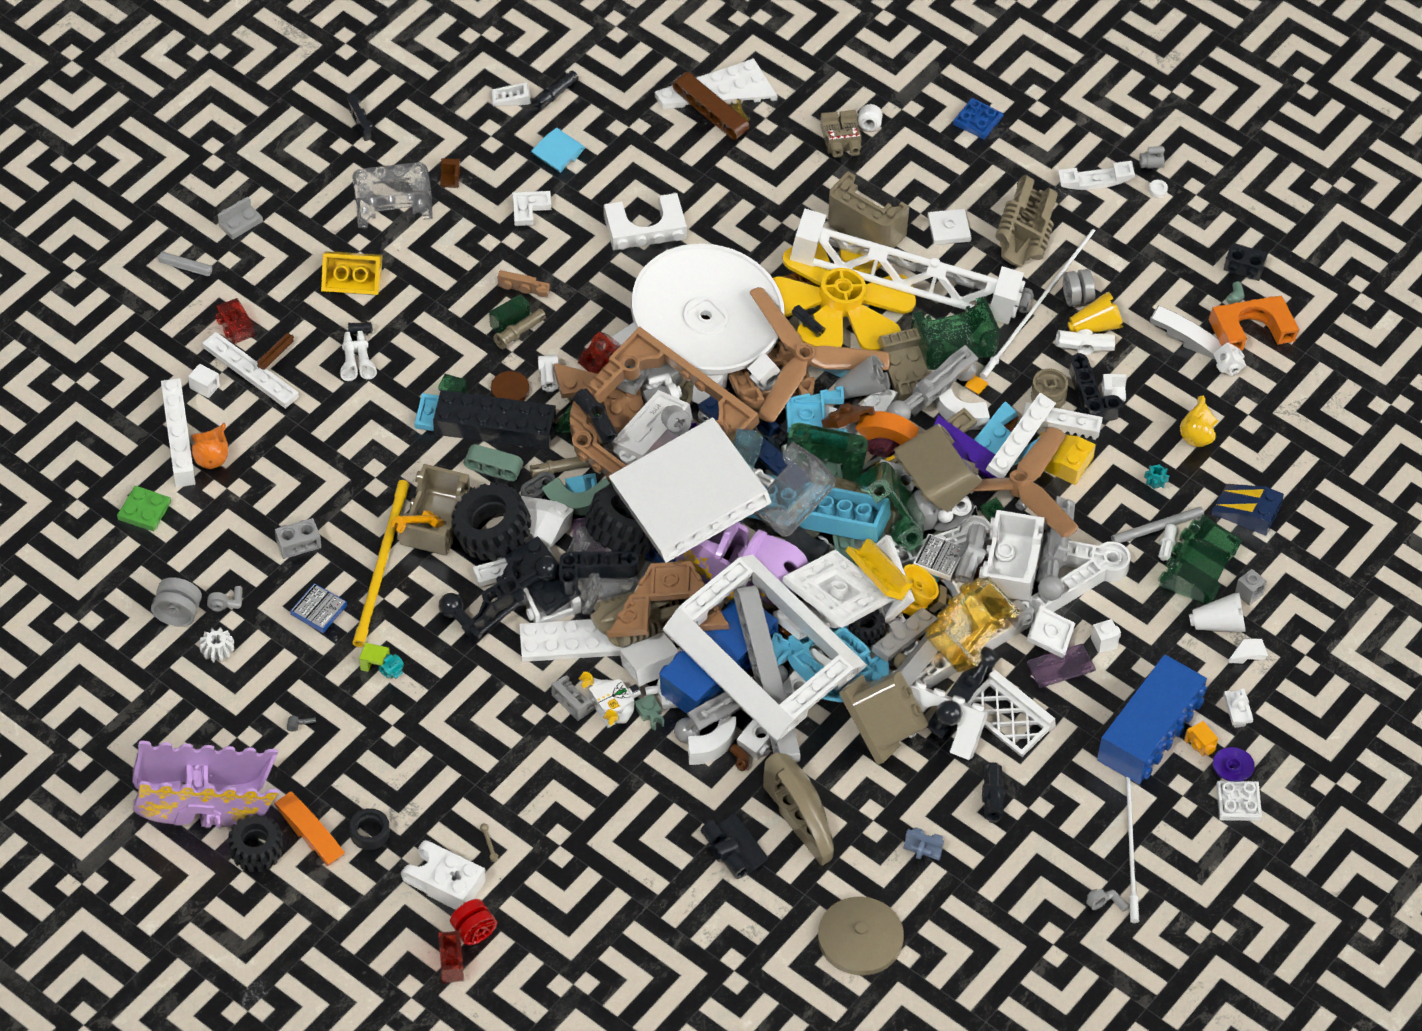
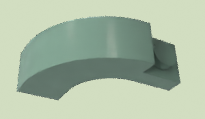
[542,477,612,516]

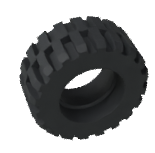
[451,483,531,560]
[585,486,654,556]

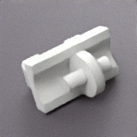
[1224,689,1253,728]

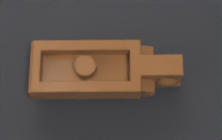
[498,270,550,297]

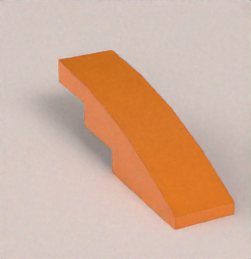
[274,791,345,867]

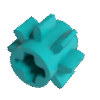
[1144,464,1169,489]
[379,654,404,679]

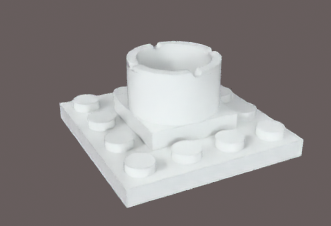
[782,550,894,628]

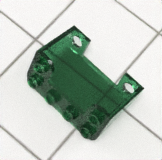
[785,423,868,484]
[854,462,925,552]
[1158,515,1242,604]

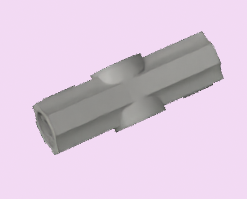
[955,524,987,584]

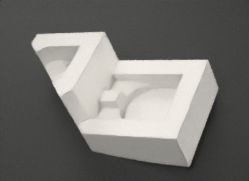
[1228,639,1268,664]

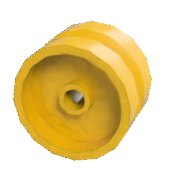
[902,564,939,616]

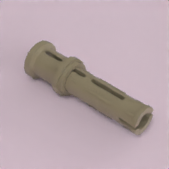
[494,309,546,349]

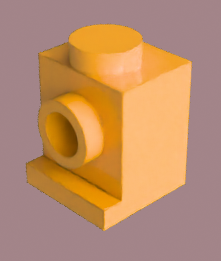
[1184,721,1218,757]

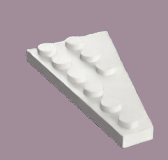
[655,59,777,109]

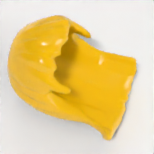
[1180,396,1218,447]

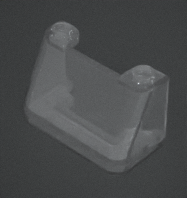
[753,442,836,537]

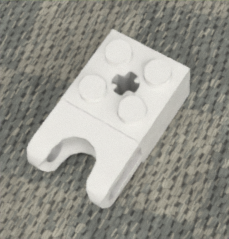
[401,840,485,910]

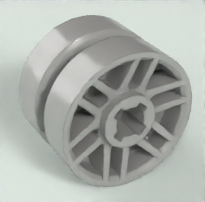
[1063,269,1095,306]

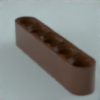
[672,71,750,140]

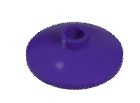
[1213,747,1255,782]

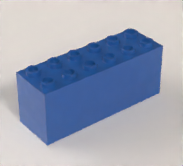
[659,598,779,713]
[1097,654,1207,785]

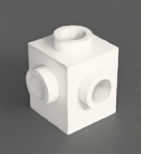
[1213,342,1246,376]

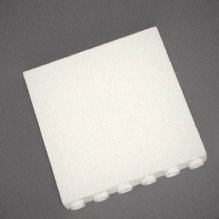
[609,417,772,563]

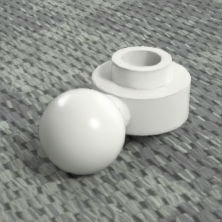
[938,496,972,523]

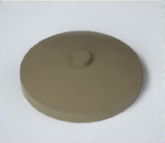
[818,897,904,975]

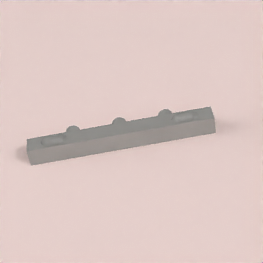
[895,602,968,686]

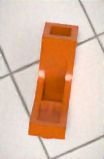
[855,411,919,445]

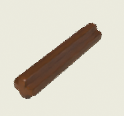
[257,333,294,370]

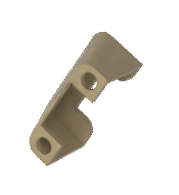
[894,424,982,513]

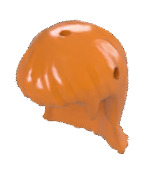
[191,423,228,469]

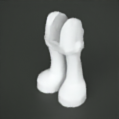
[340,331,377,381]

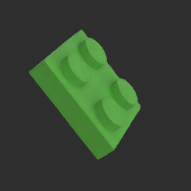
[117,486,171,532]

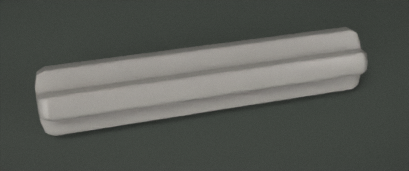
[158,252,213,276]

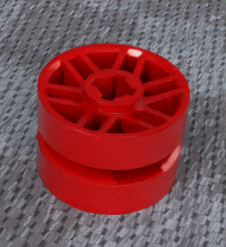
[450,899,497,945]

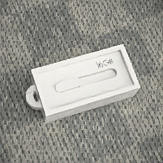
[612,390,693,465]

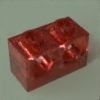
[578,331,621,374]

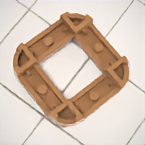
[728,342,815,411]

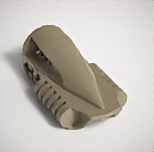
[995,175,1058,267]
[590,591,688,647]

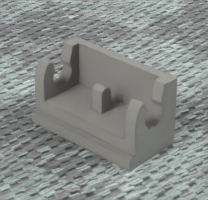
[552,675,595,721]

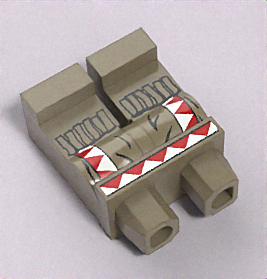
[820,110,861,158]

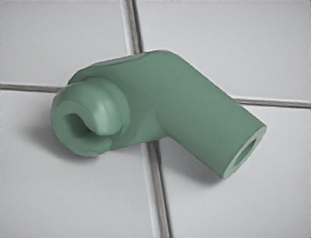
[1226,282,1244,304]

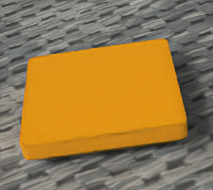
[965,375,988,395]

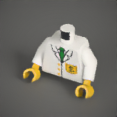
[579,672,641,728]

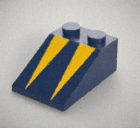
[1211,484,1284,536]

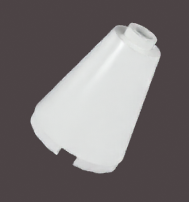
[1189,593,1245,633]

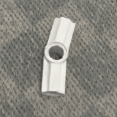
[1055,329,1115,355]

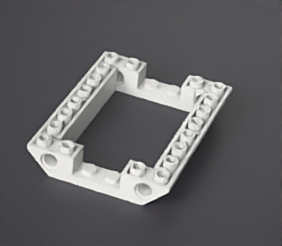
[663,554,867,742]

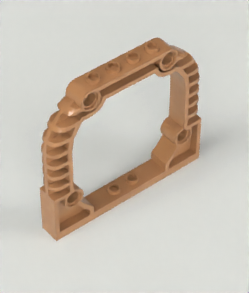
[570,326,759,484]

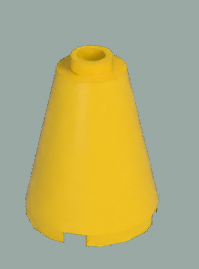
[1067,292,1123,333]

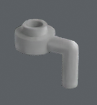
[207,586,242,612]
[1087,889,1129,912]

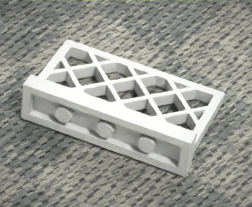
[968,669,1056,757]

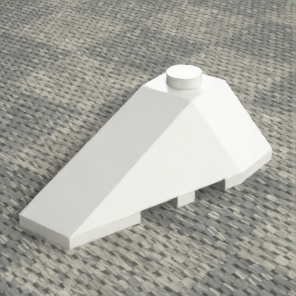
[504,496,574,547]

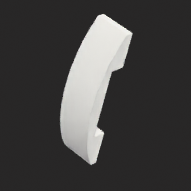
[1058,161,1135,190]

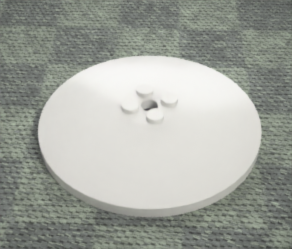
[631,244,784,374]

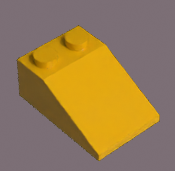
[1037,432,1096,485]

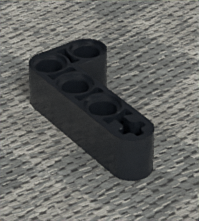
[1069,353,1122,422]
[559,551,639,595]

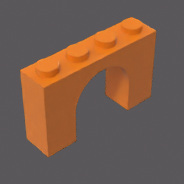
[1208,295,1299,351]

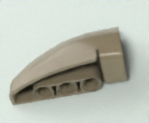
[763,753,834,866]

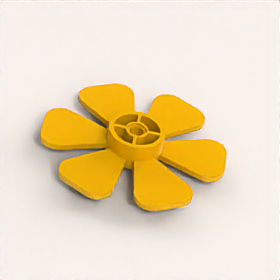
[773,242,916,351]

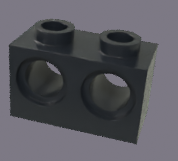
[1223,242,1268,281]

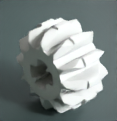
[200,627,234,663]

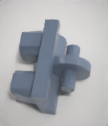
[903,827,944,860]

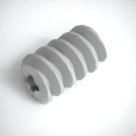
[661,405,691,435]

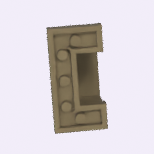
[839,670,929,765]

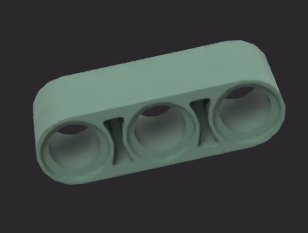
[463,444,524,481]

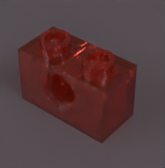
[215,298,255,344]
[438,931,464,983]

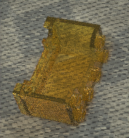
[926,576,1020,672]

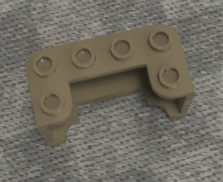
[828,171,909,248]
[397,464,470,556]

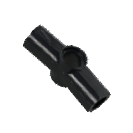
[573,388,618,444]
[982,762,1004,823]

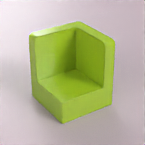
[359,643,390,672]

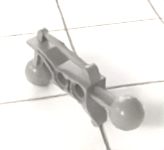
[887,345,978,420]
[1035,496,1075,601]
[674,664,788,744]

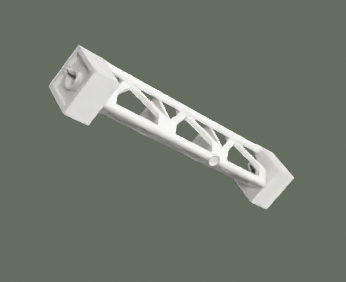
[790,209,1025,324]

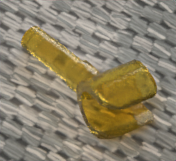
[731,99,750,122]

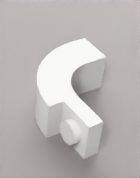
[935,388,990,430]
[688,715,736,765]

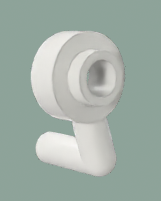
[647,373,682,399]

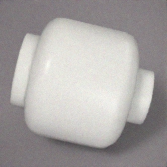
[858,104,882,132]

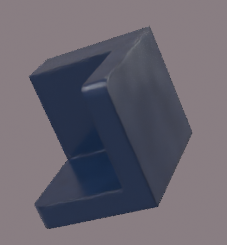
[756,419,781,438]

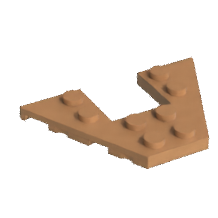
[553,363,644,460]
[607,561,730,638]

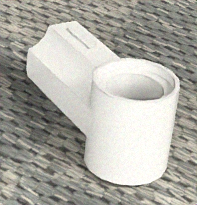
[538,355,558,392]

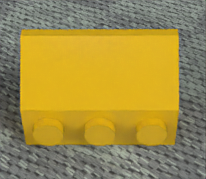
[321,251,382,295]

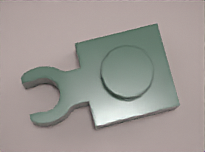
[634,694,664,730]

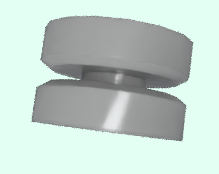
[151,578,202,627]

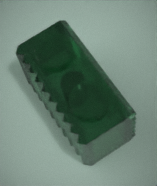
[489,294,530,333]

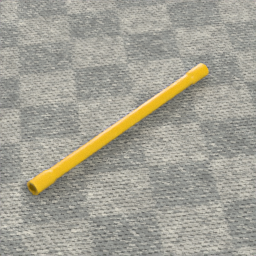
[353,480,410,647]

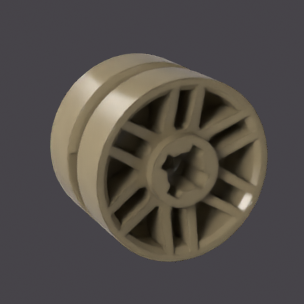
[1031,369,1068,409]

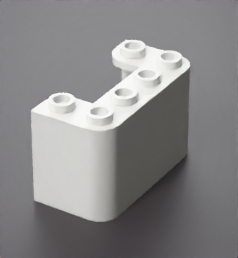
[978,510,1045,602]

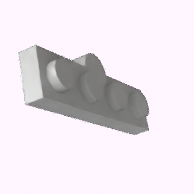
[872,607,938,662]

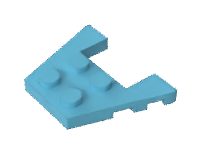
[786,386,848,447]
[974,401,1040,465]

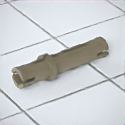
[530,457,590,478]

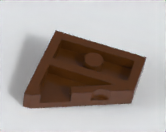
[821,403,875,429]

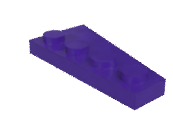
[934,415,997,478]

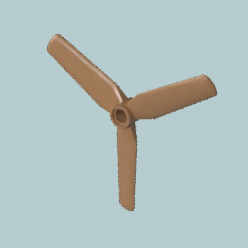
[750,287,890,422]
[972,427,1078,538]

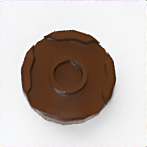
[491,371,529,401]

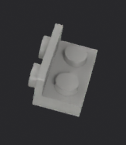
[218,197,263,240]

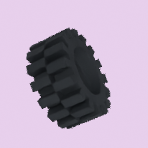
[849,610,886,645]

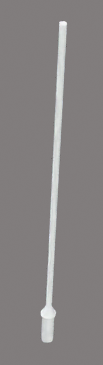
[980,229,1095,379]
[1126,777,1139,923]

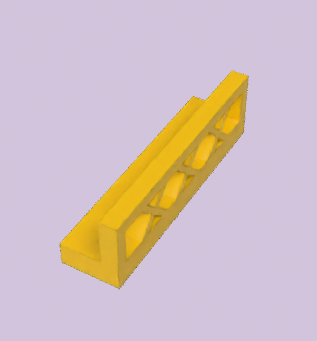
[845,538,913,601]

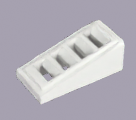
[492,82,531,106]

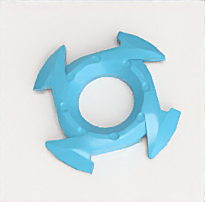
[771,625,889,702]

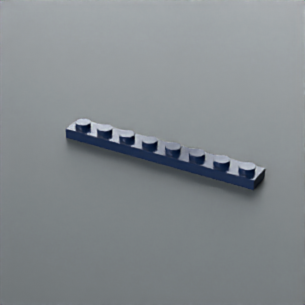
[698,396,810,492]

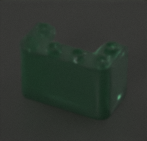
[911,296,1000,370]

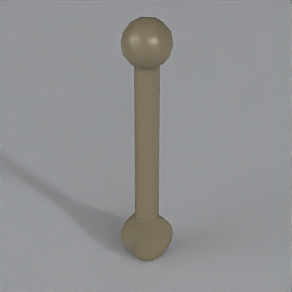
[480,823,498,862]

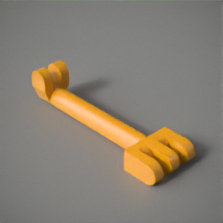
[391,510,445,533]

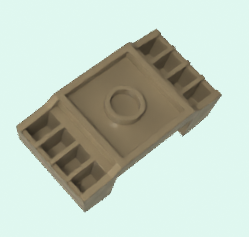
[877,328,929,401]

